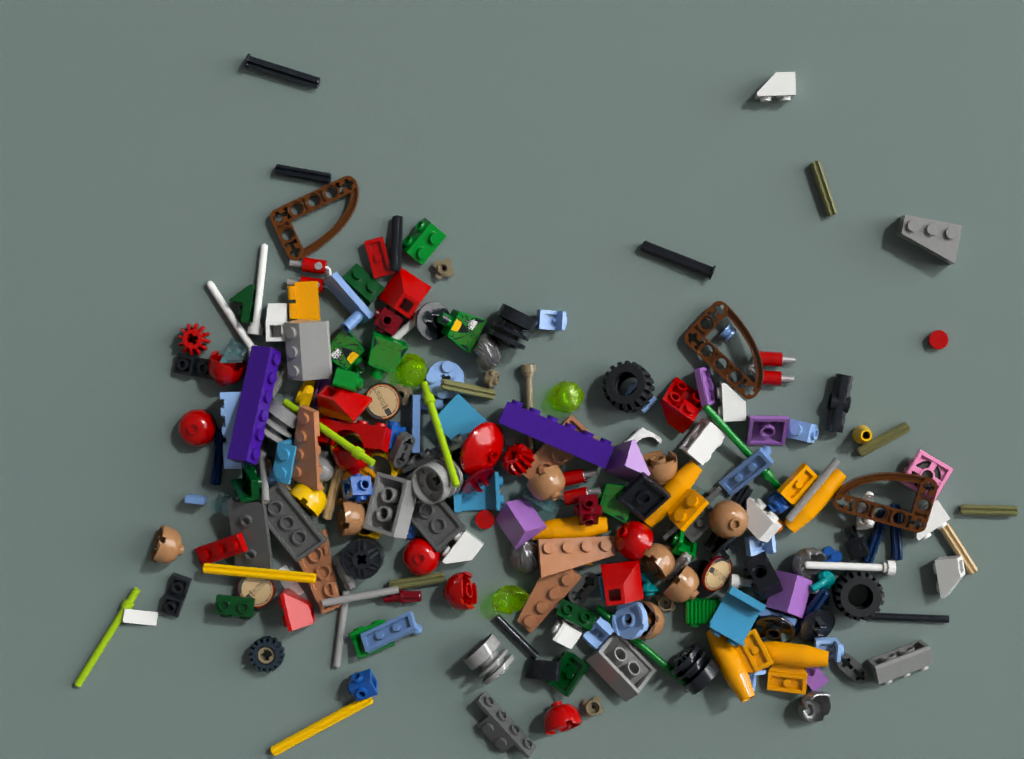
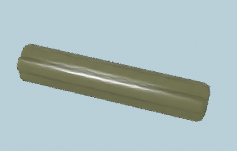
[810,161,837,216]
[440,379,495,400]
[857,422,910,457]
[959,504,1018,516]
[388,572,445,590]

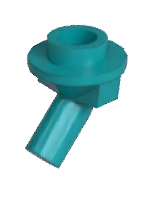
[641,570,659,596]
[810,570,835,592]

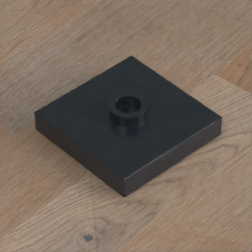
[616,472,671,521]

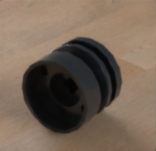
[488,304,538,350]
[341,536,385,580]
[668,643,720,695]

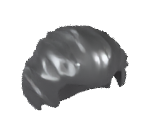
[473,334,501,371]
[510,540,539,575]
[792,547,827,578]
[798,691,831,723]

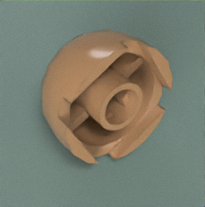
[642,450,678,485]
[526,465,566,502]
[336,498,367,537]
[708,500,748,539]
[150,525,185,564]
[638,543,675,581]
[662,565,699,603]
[628,601,665,640]

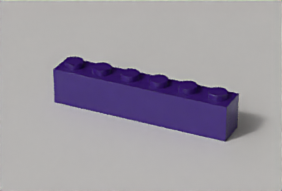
[227,345,281,465]
[498,399,614,468]

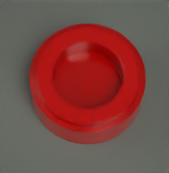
[928,330,949,349]
[475,510,495,529]

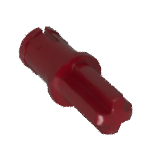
[383,589,422,604]

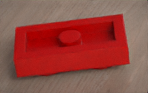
[364,236,393,279]

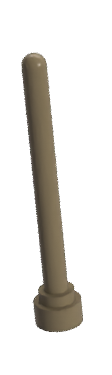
[521,364,536,454]

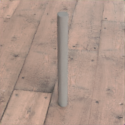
[259,436,270,504]
[785,457,840,522]
[322,586,399,607]
[333,590,350,667]

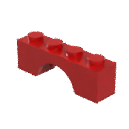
[318,416,392,453]

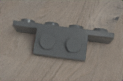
[401,432,469,473]
[662,486,723,544]
[476,691,536,758]

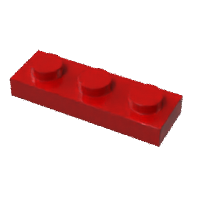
[195,532,248,566]

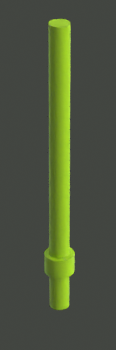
[420,381,460,488]
[282,399,376,467]
[74,587,141,687]

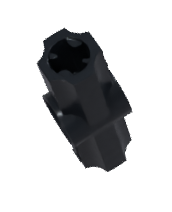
[825,373,853,433]

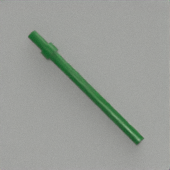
[702,404,782,490]
[595,605,686,685]

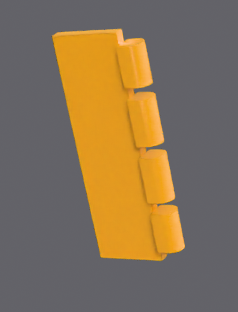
[287,281,320,320]

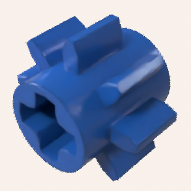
[766,491,790,514]

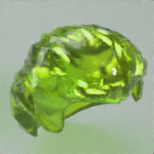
[395,353,428,386]
[547,381,584,413]
[492,585,529,615]

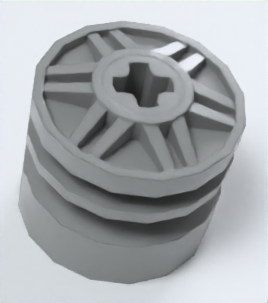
[264,397,298,443]
[411,456,463,505]
[463,633,515,685]

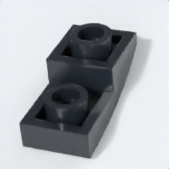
[174,354,214,380]
[160,572,192,618]
[525,659,561,682]

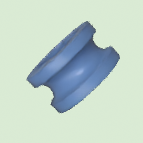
[718,323,737,342]

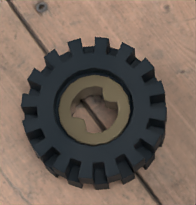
[249,636,285,673]

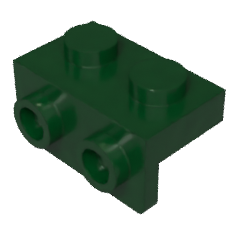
[342,263,385,307]
[231,463,262,503]
[214,594,257,619]
[554,599,597,632]
[545,651,590,697]

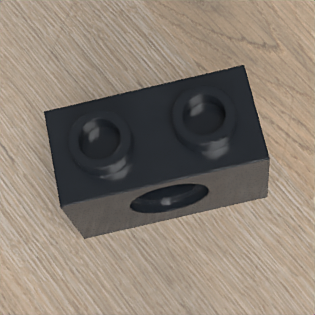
[743,551,783,600]

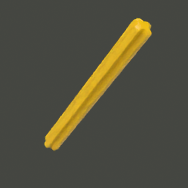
[203,563,317,584]
[270,697,373,756]

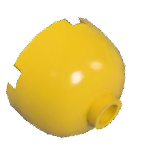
[290,483,327,518]

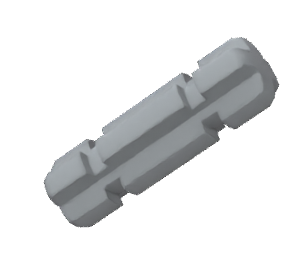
[668,552,692,580]
[332,554,356,591]

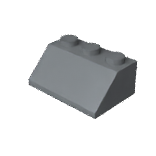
[284,319,333,381]
[363,472,417,539]
[586,631,656,702]
[867,639,933,685]

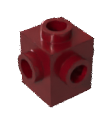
[373,306,404,335]
[574,494,602,526]

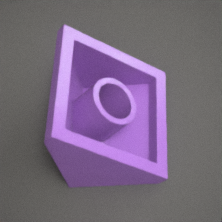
[746,415,789,445]
[605,439,651,481]
[496,497,547,549]
[765,570,813,618]

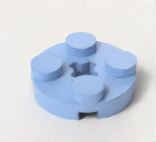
[426,361,464,399]
[612,601,649,640]

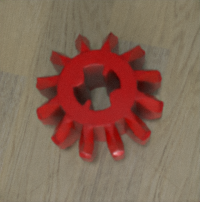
[177,323,211,355]
[501,443,535,476]

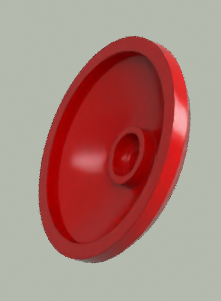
[460,422,504,476]

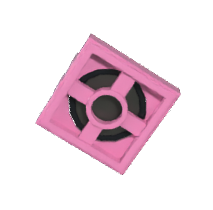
[900,449,953,501]

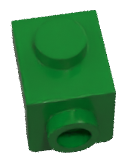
[670,530,697,561]

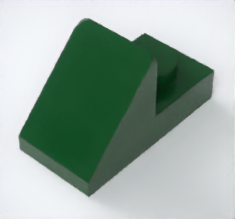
[229,284,256,323]

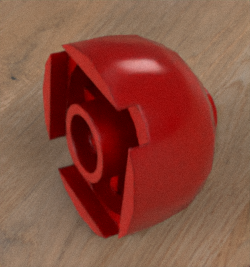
[208,351,247,386]
[178,409,218,447]
[332,442,371,475]
[615,521,653,561]
[402,537,441,576]
[443,571,477,610]
[543,701,583,735]

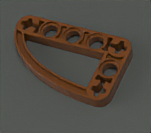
[270,176,359,260]
[684,301,764,399]
[833,472,938,533]

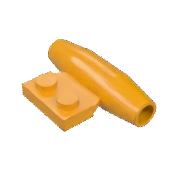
[644,460,709,532]
[777,462,847,533]
[532,516,608,566]
[706,628,774,703]
[763,641,829,695]

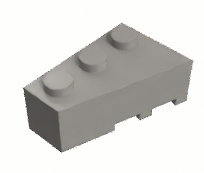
[897,215,962,265]

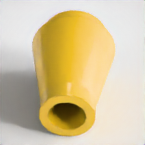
[852,425,872,444]

